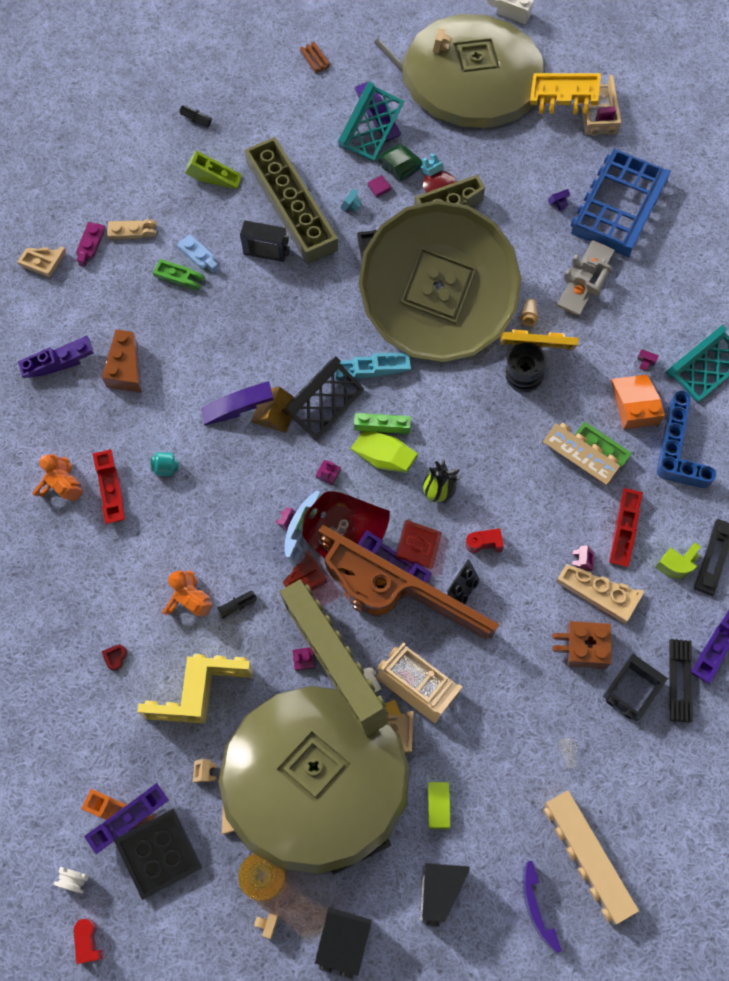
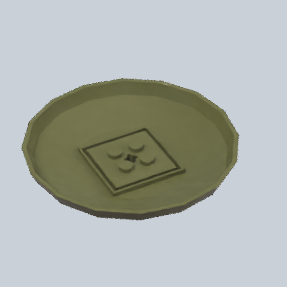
[402,14,545,128]
[358,200,522,362]
[218,686,410,874]

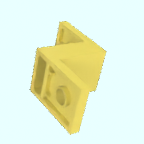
[137,654,253,724]

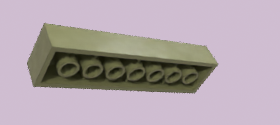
[245,137,338,264]
[279,580,389,737]

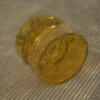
[238,853,287,902]

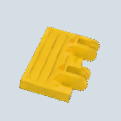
[530,73,601,115]
[500,330,579,350]

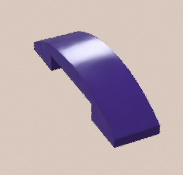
[358,530,432,583]
[690,610,729,685]
[84,783,169,854]
[523,861,562,953]

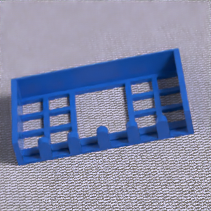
[570,148,671,258]

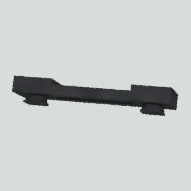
[694,519,729,596]
[669,639,693,723]

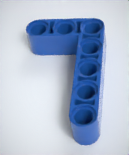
[657,390,716,488]

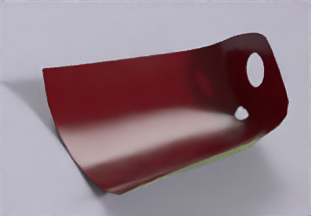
[302,491,390,575]

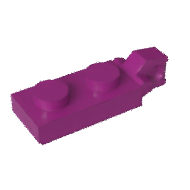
[76,222,106,267]

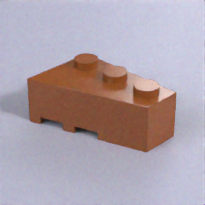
[102,329,142,393]

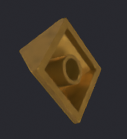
[251,386,294,433]

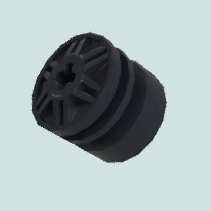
[506,343,546,392]

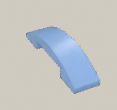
[285,491,322,567]

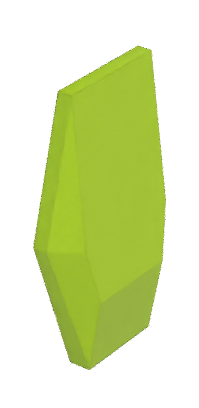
[350,431,418,473]

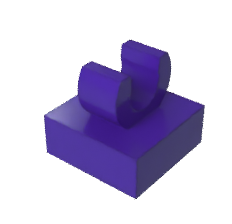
[548,189,570,211]

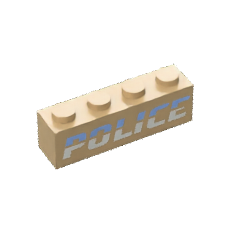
[543,423,621,485]

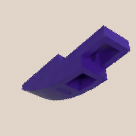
[18,335,94,378]

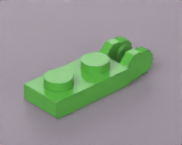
[153,259,205,291]

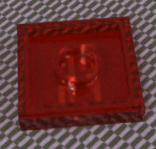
[395,520,442,569]

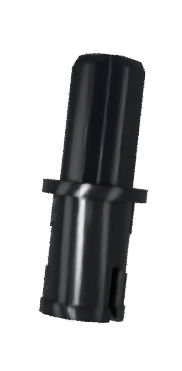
[179,105,212,128]
[217,591,257,618]

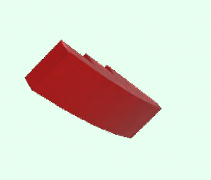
[609,488,643,567]

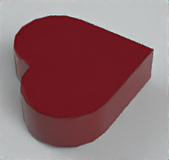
[101,645,128,671]

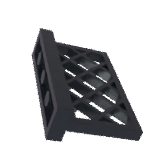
[282,356,364,441]

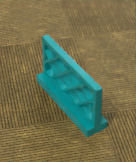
[338,81,405,162]
[665,324,729,403]

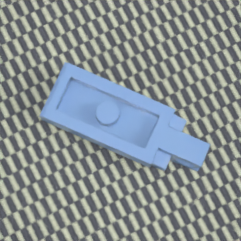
[177,234,219,274]

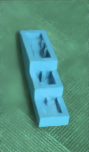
[335,353,411,380]

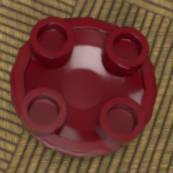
[423,170,456,193]

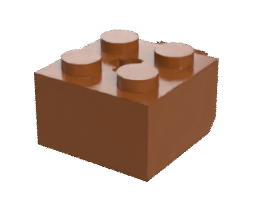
[552,621,611,669]

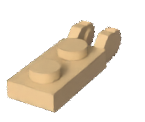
[107,219,157,240]

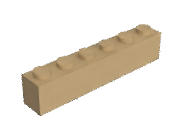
[543,790,639,925]

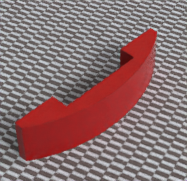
[92,449,125,525]

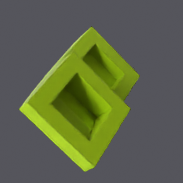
[428,782,450,830]

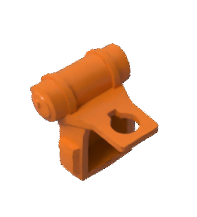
[32,454,84,501]
[162,570,213,616]

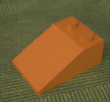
[611,375,665,430]

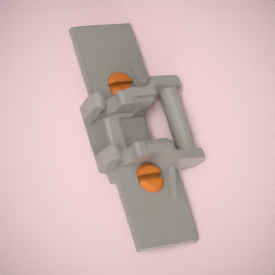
[557,240,615,316]

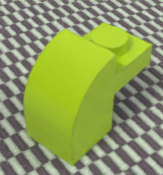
[655,542,701,579]

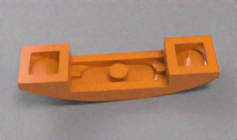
[81,789,155,831]

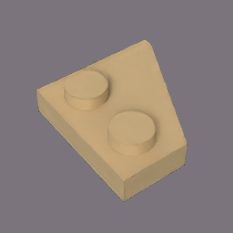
[17,247,66,278]

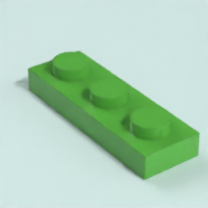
[354,413,411,434]
[575,422,632,469]

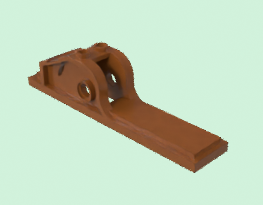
[319,525,499,640]

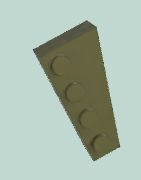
[414,175,485,208]

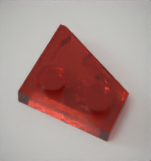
[283,550,327,591]

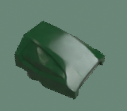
[376,144,423,181]

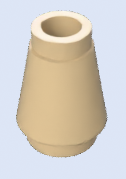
[520,299,538,326]

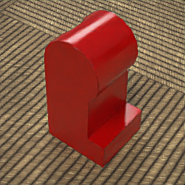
[466,528,504,553]
[73,919,103,964]

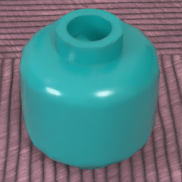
[150,452,179,477]

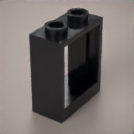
[240,220,290,262]
[602,654,668,721]

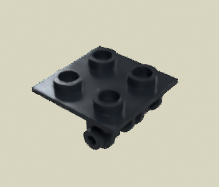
[447,559,479,605]

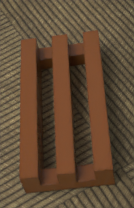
[300,41,330,74]

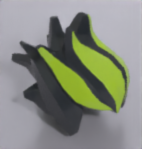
[423,459,460,504]

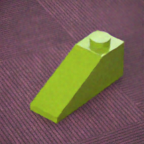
[185,150,242,189]

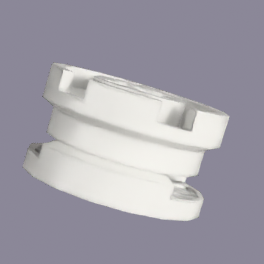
[54,867,89,894]

